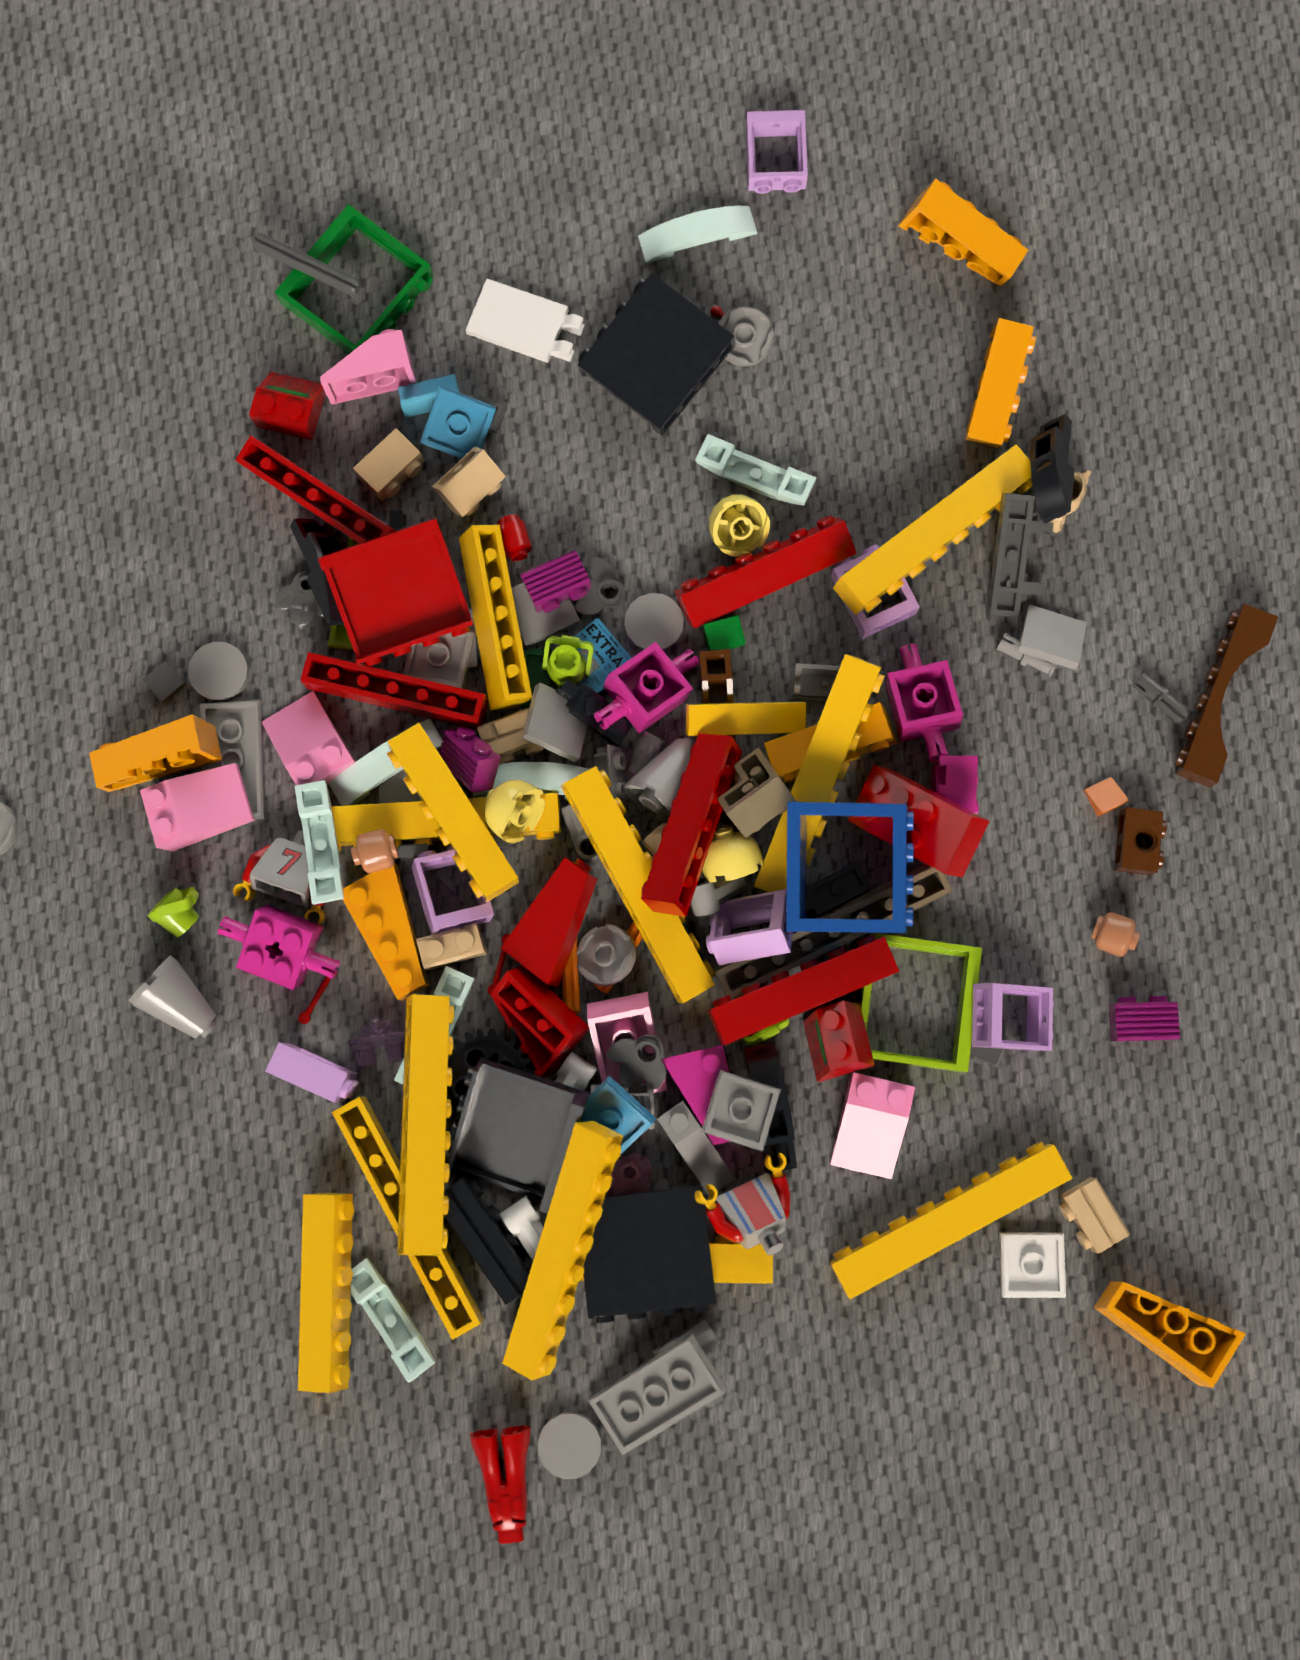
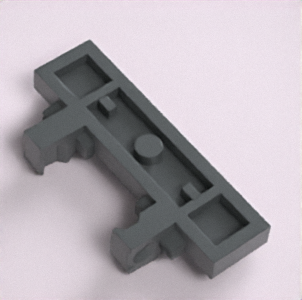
[987,493,1053,617]

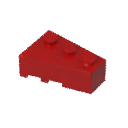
[490,966,589,1078]

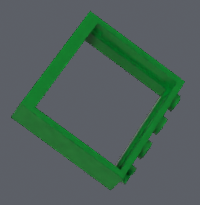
[274,204,434,354]

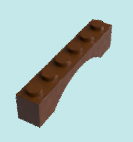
[1174,603,1278,788]
[699,649,741,837]

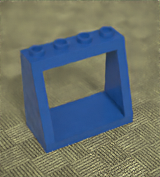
[786,802,914,933]

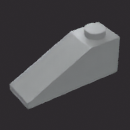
[657,1101,735,1195]

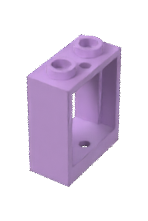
[746,110,808,194]
[831,545,920,639]
[412,846,494,935]
[706,889,793,965]
[972,983,1054,1051]
[265,1042,359,1103]

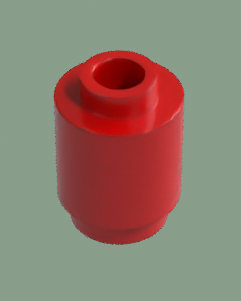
[497,514,532,562]

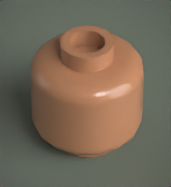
[351,829,399,873]
[1091,912,1141,957]

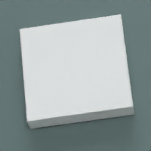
[999,1232,1066,1298]

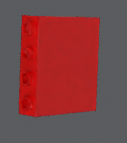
[318,518,473,666]

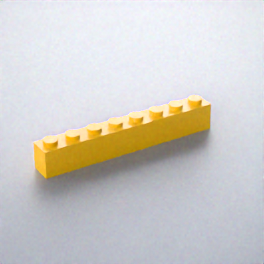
[833,444,1033,616]
[754,654,885,892]
[560,766,715,1003]
[331,793,562,852]
[397,994,454,1256]
[332,1097,484,1340]
[502,1121,623,1380]
[829,1141,1073,1299]

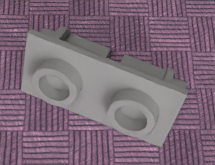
[594,744,627,808]

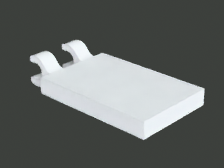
[466,279,585,363]

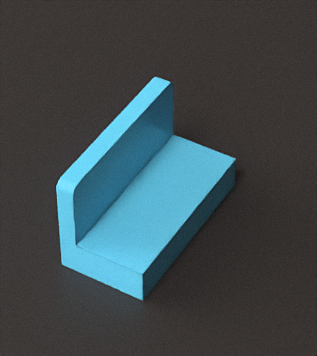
[398,374,459,418]

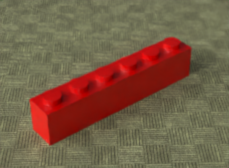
[235,435,396,543]
[674,515,857,628]
[300,652,489,730]
[641,733,742,917]
[707,934,900,1046]

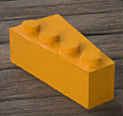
[898,178,1028,286]
[964,318,1036,448]
[764,702,898,783]
[89,714,222,792]
[342,863,429,1001]
[1094,1281,1246,1388]

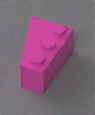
[931,756,979,849]
[662,1045,730,1145]

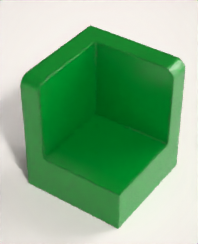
[703,616,746,651]

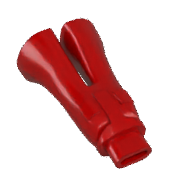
[469,1425,531,1544]

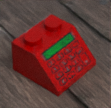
[249,372,326,441]
[803,1001,875,1082]

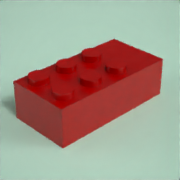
[848,765,990,878]

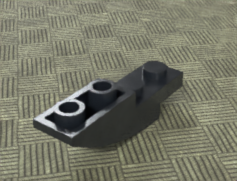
[1030,414,1075,524]
[290,518,344,625]
[743,1041,797,1174]

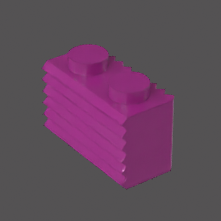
[520,550,591,613]
[440,727,501,792]
[1108,996,1180,1042]

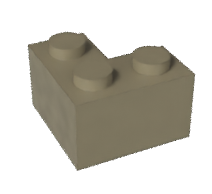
[717,748,796,838]

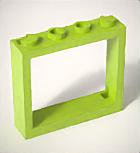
[854,932,982,1073]

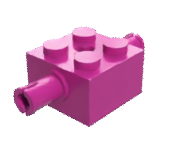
[594,642,699,734]
[885,644,963,762]
[217,904,340,990]

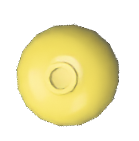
[708,494,770,557]
[485,780,545,844]
[702,827,764,882]

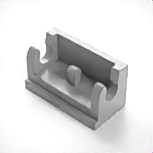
[792,663,840,702]

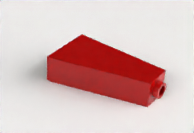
[501,857,598,987]

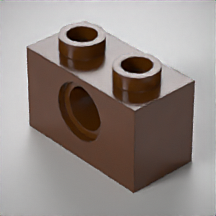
[1114,807,1167,876]

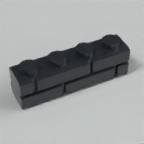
[444,1176,533,1305]

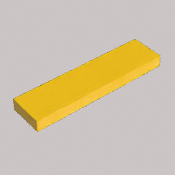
[686,701,806,736]

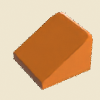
[1084,777,1129,817]

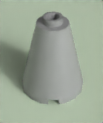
[624,738,695,823]
[128,955,217,1039]

